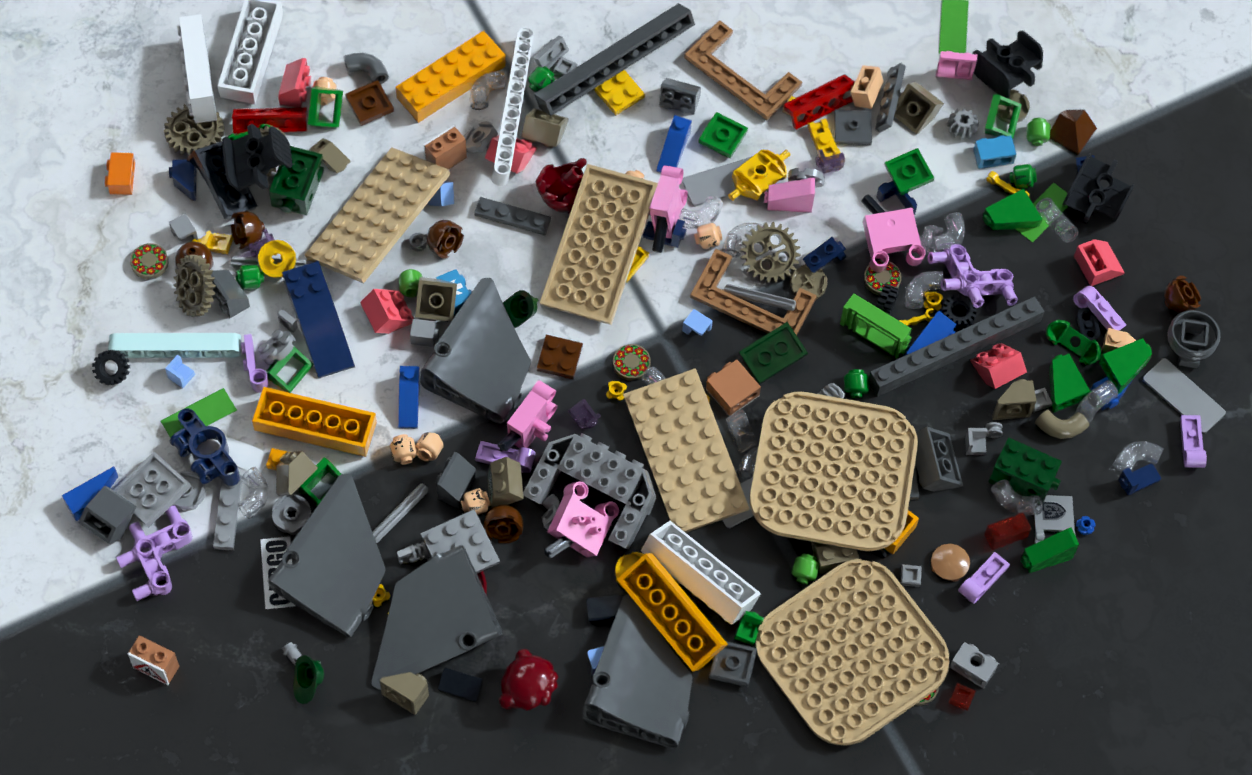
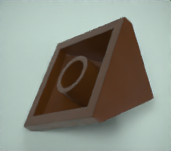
[1050,109,1097,155]

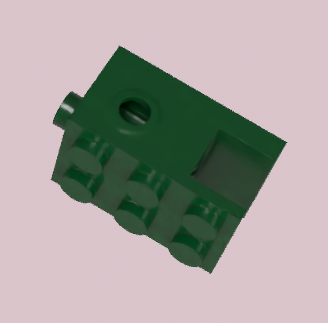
[269,146,325,216]
[989,437,1062,506]

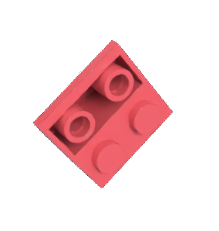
[278,58,311,107]
[485,135,537,174]
[1074,239,1125,286]
[360,289,414,334]
[971,343,1027,389]

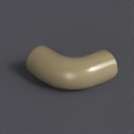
[1035,410,1089,439]

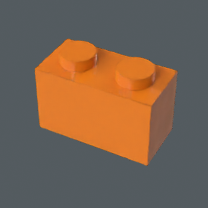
[105,152,136,195]

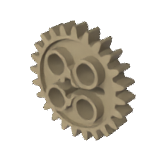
[164,104,225,156]
[740,222,801,283]
[173,255,216,317]

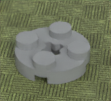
[464,121,498,153]
[788,168,825,188]
[258,329,296,364]
[173,471,206,510]
[272,495,312,535]

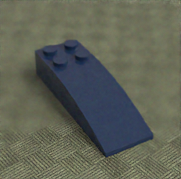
[282,261,355,379]

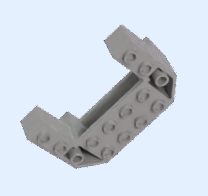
[523,433,656,549]

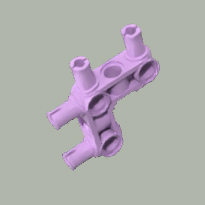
[928,244,1018,308]
[116,506,193,601]

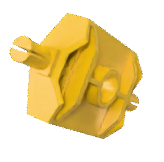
[728,150,791,201]

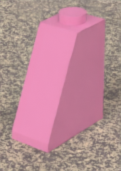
[764,178,815,212]

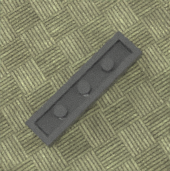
[875,63,906,132]
[474,197,551,236]

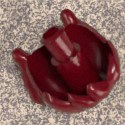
[535,158,587,215]
[499,649,558,711]

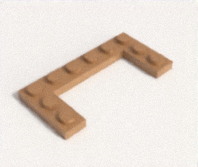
[684,20,802,120]
[690,249,817,335]

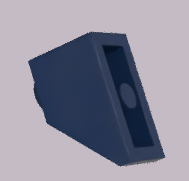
[169,159,197,201]

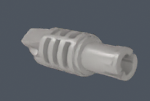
[397,542,431,564]

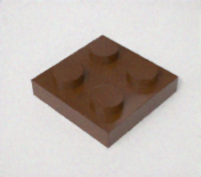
[345,80,394,126]
[537,334,583,380]

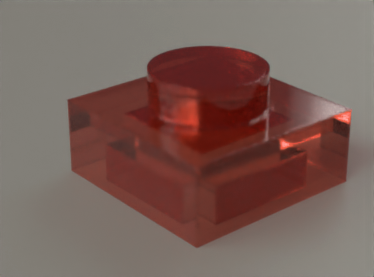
[949,683,976,711]

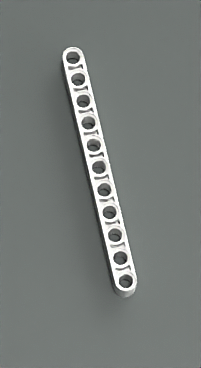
[492,27,534,186]

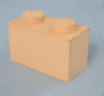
[851,65,884,109]

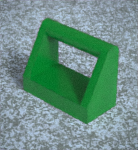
[308,86,343,127]
[985,94,1022,139]
[265,346,314,393]
[298,457,341,506]

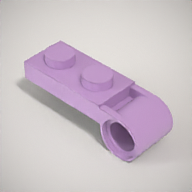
[1074,286,1126,331]
[241,334,269,393]
[1180,415,1207,468]
[475,441,536,473]
[958,552,1010,604]

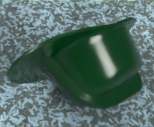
[503,290,539,328]
[293,655,324,704]

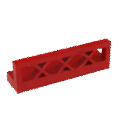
[783,74,854,130]
[232,107,307,134]

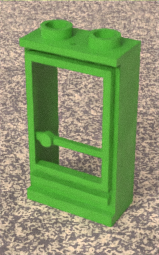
[840,293,912,359]

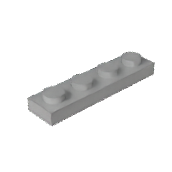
[213,474,243,550]

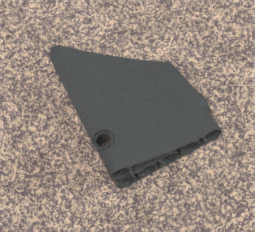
[420,278,531,424]
[268,474,386,638]
[372,545,503,690]
[583,594,693,748]

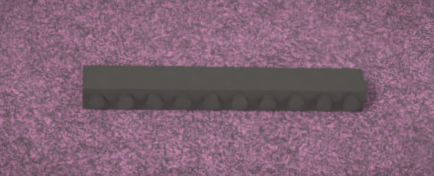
[534,3,695,116]
[869,297,1045,397]

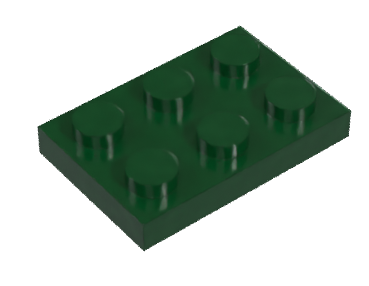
[739,322,808,384]

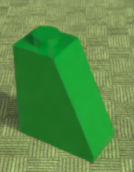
[983,189,1042,230]
[1099,338,1152,394]
[1049,354,1090,413]
[1021,527,1079,573]

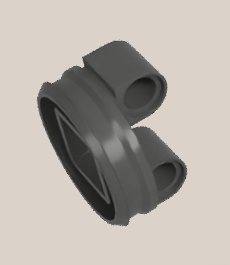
[1167,310,1221,368]

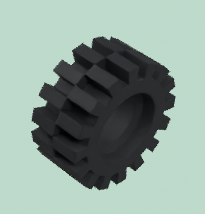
[876,284,899,315]
[941,294,977,331]
[92,350,130,385]

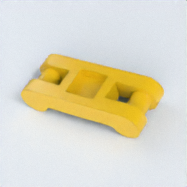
[807,119,841,164]

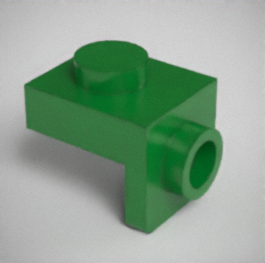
[734,611,764,646]

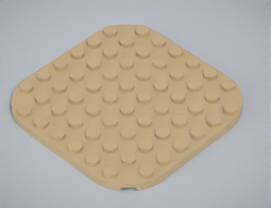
[750,392,918,551]
[756,559,949,745]

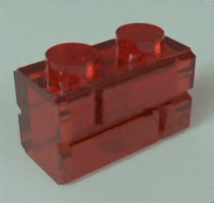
[985,512,1031,550]

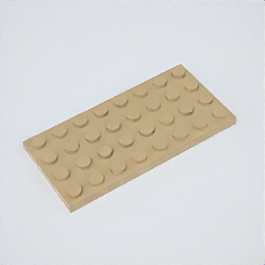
[305,147,450,284]
[540,164,658,325]
[623,368,749,533]

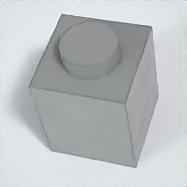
[410,319,439,347]

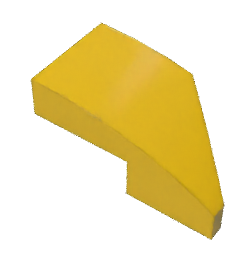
[192,230,234,255]

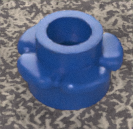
[1076,516,1095,535]

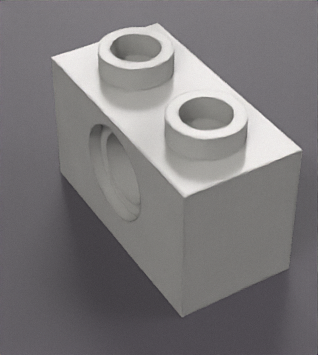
[950,642,999,689]

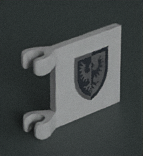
[1033,495,1076,544]

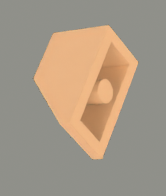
[1101,328,1136,355]

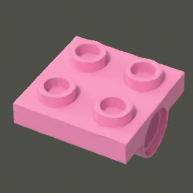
[936,51,977,80]

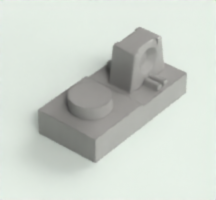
[534,35,569,69]

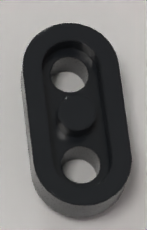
[1076,307,1100,341]

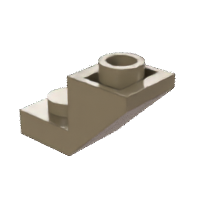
[309,138,351,173]

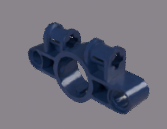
[170,408,240,486]

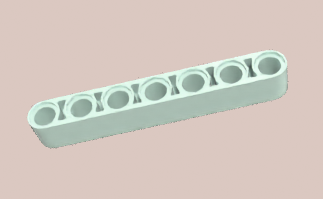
[108,333,241,358]

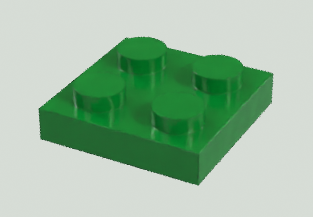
[698,112,748,159]
[884,148,934,195]

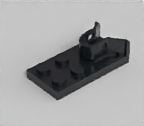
[187,142,258,219]

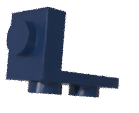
[876,181,917,215]
[643,219,687,248]
[803,237,847,273]
[1118,464,1161,495]

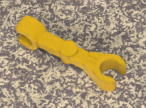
[986,171,1030,197]
[899,308,934,326]

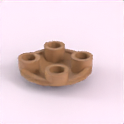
[931,544,970,582]

